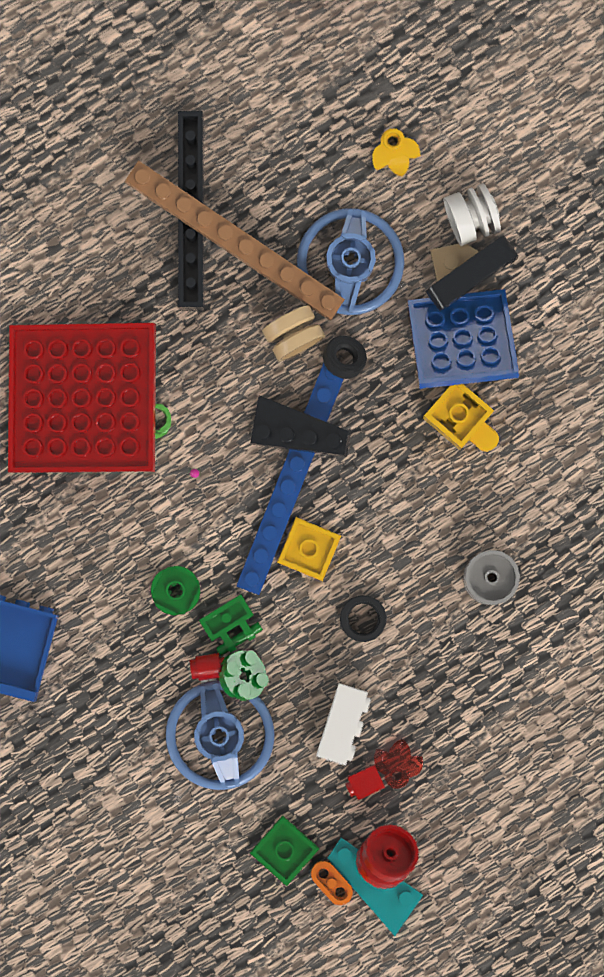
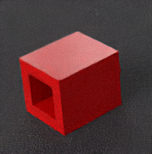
[345,764,385,800]

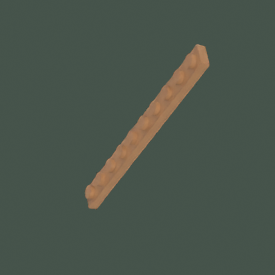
[124,160,345,321]

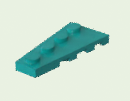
[327,837,423,936]

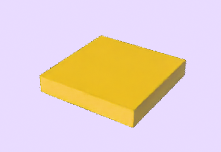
[277,517,341,581]

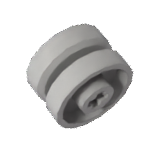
[463,550,520,605]

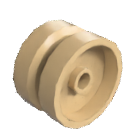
[262,305,325,362]

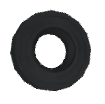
[322,336,367,379]

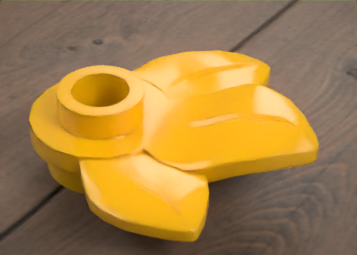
[372,128,421,177]

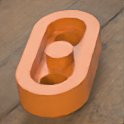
[311,861,353,905]

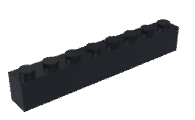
[178,111,204,311]

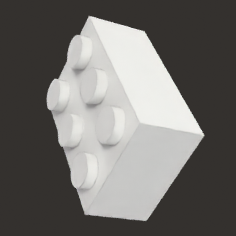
[316,683,371,765]

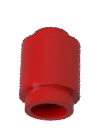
[190,653,225,681]

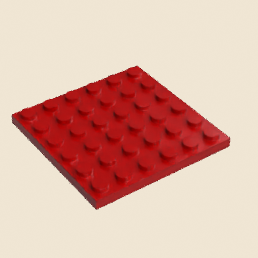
[8,323,156,473]

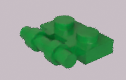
[199,594,263,656]

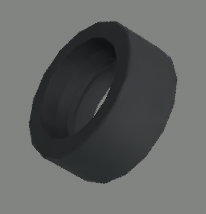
[340,595,387,642]

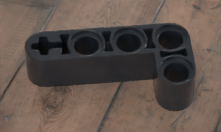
[425,235,519,312]

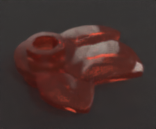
[374,739,423,789]

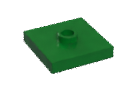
[250,815,320,886]

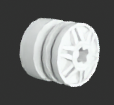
[443,183,501,246]

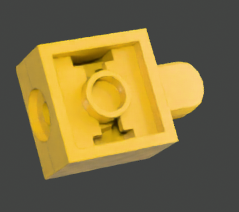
[423,384,499,452]

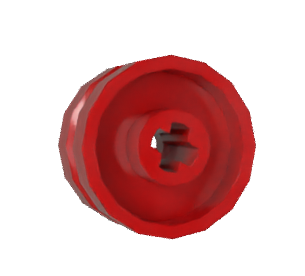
[356,825,419,889]

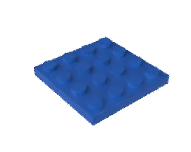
[408,289,519,389]

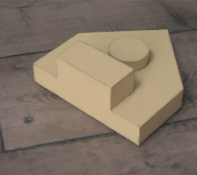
[430,244,479,282]

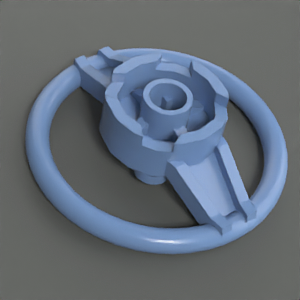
[297,208,404,315]
[166,681,275,790]

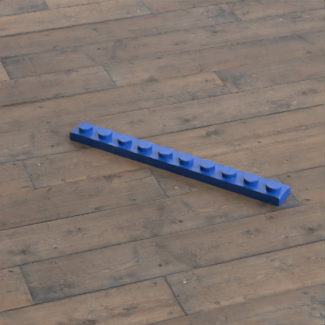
[236,363,344,595]

